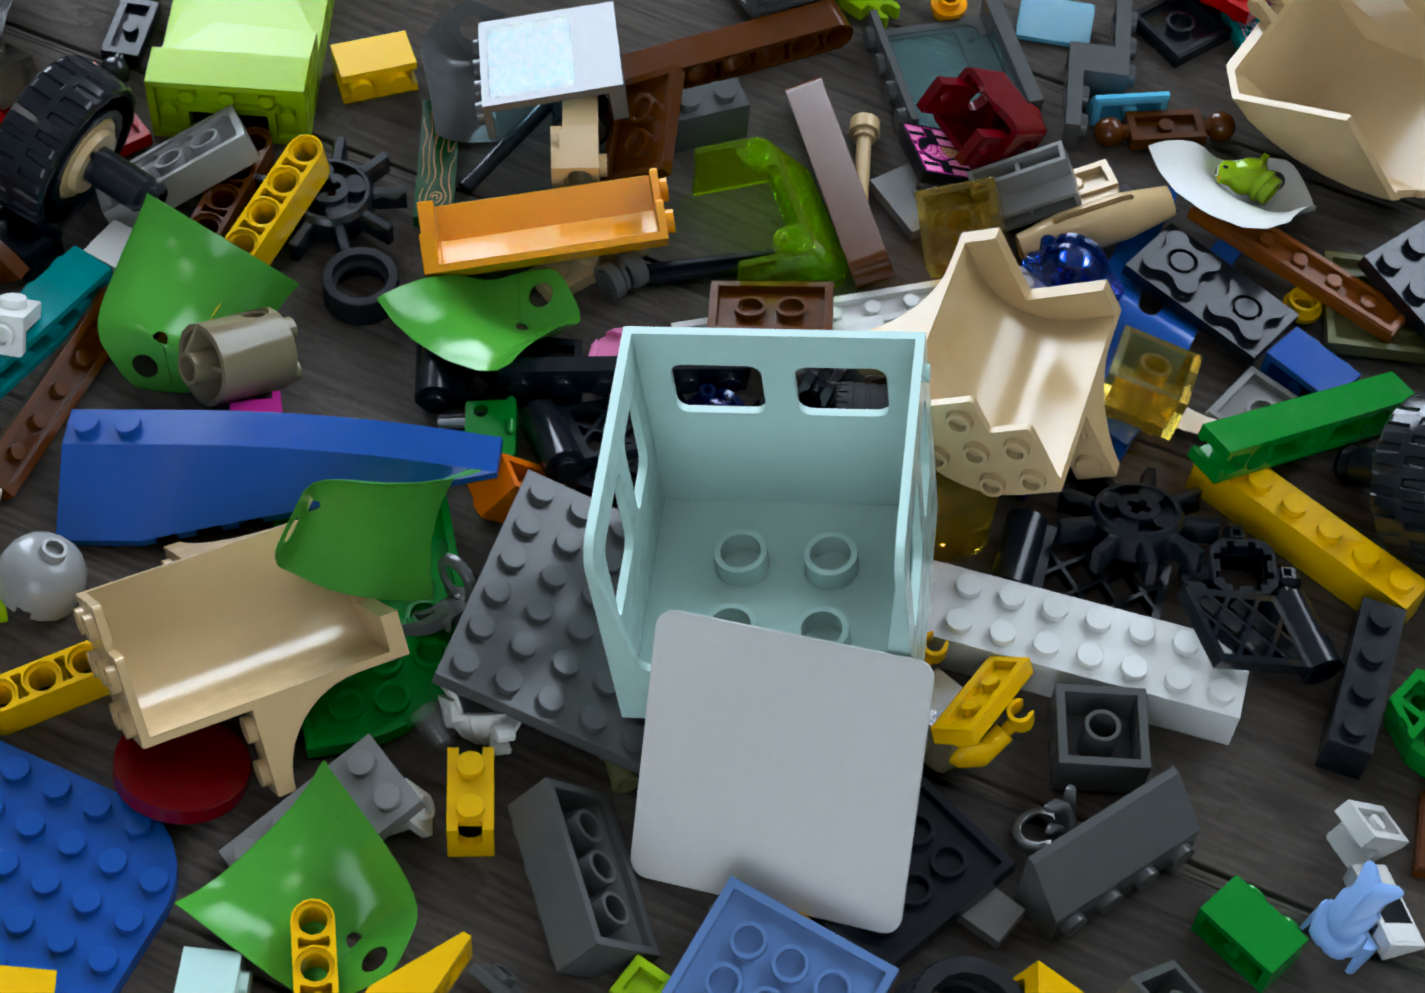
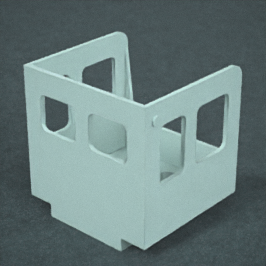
[583,326,938,718]

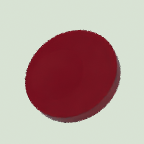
[112,723,251,824]

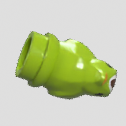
[1214,152,1283,206]

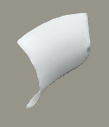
[1148,140,1316,229]

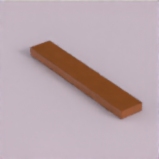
[1187,205,1407,344]

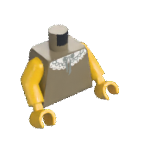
[924,631,1035,773]

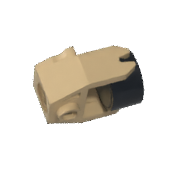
[550,84,611,189]

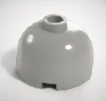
[0,531,88,621]

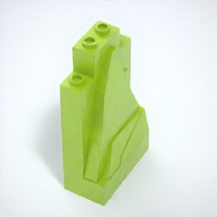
[144,0,335,145]

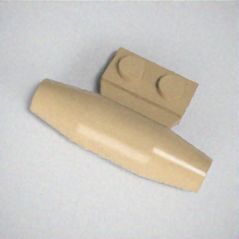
[1015,159,1176,265]

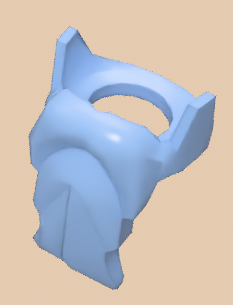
[1300,861,1404,974]

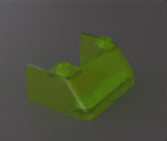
[692,137,848,289]

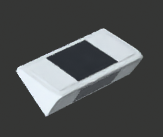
[1343,863,1425,961]

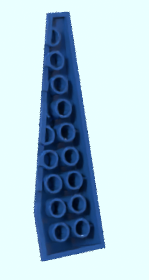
[56,409,503,546]

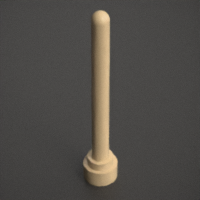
[849,112,880,203]

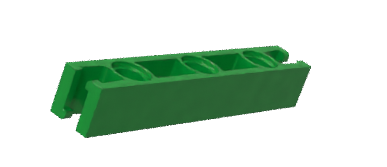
[1187,371,1415,484]

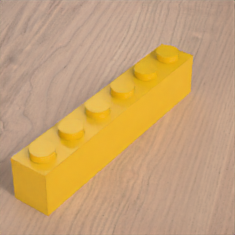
[1186,463,1425,625]

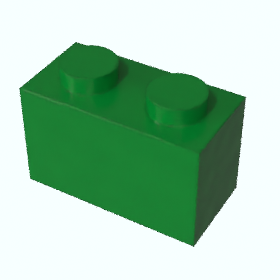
[1190,875,1309,993]

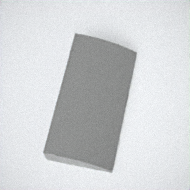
[95,104,261,229]

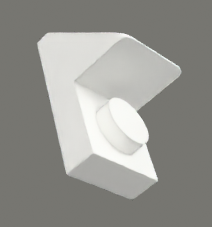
[1326,799,1410,868]

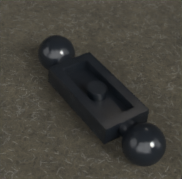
[100,0,161,83]

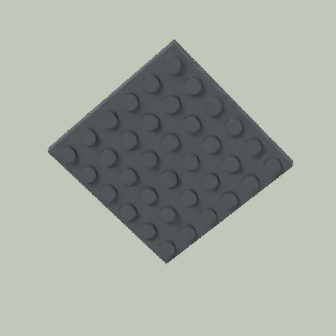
[431,469,645,775]

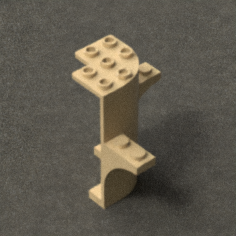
[858,227,1121,497]
[73,520,410,797]

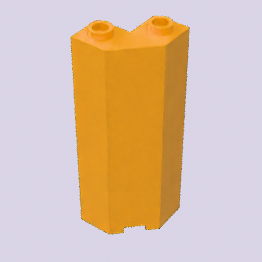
[416,168,676,278]

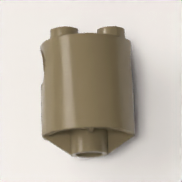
[178,307,302,407]

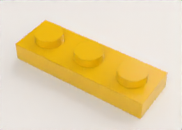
[930,655,1033,748]

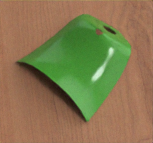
[98,194,299,393]
[377,268,580,371]
[275,469,481,601]
[174,760,418,993]

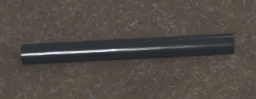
[458,80,570,195]

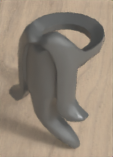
[402,553,476,636]
[1011,784,1077,855]

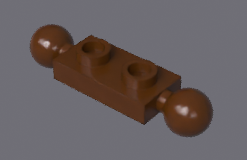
[1094,108,1236,151]

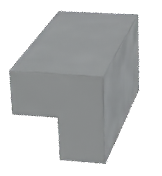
[967,140,1082,233]

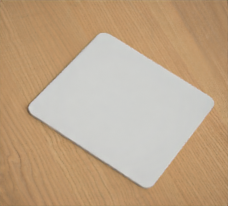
[630,610,935,933]

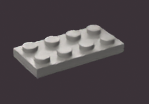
[218,734,426,867]

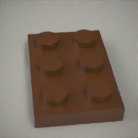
[600,65,685,182]
[707,281,834,330]

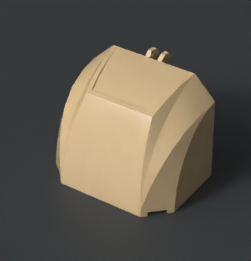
[1226,0,1425,201]

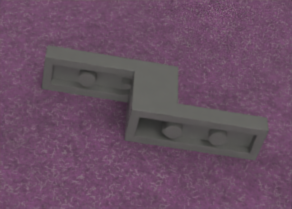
[1060,0,1138,152]

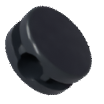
[797,368,854,408]

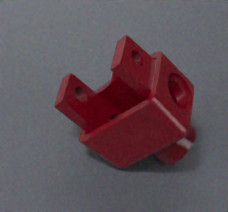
[916,67,1047,170]

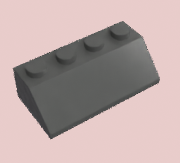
[1014,766,1200,943]
[507,777,661,978]

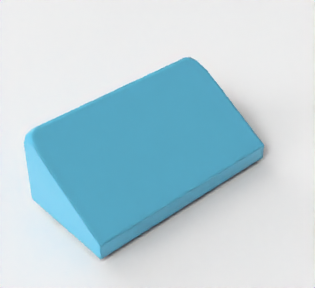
[1015,0,1095,47]
[1085,91,1171,126]

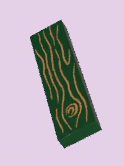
[413,100,460,226]

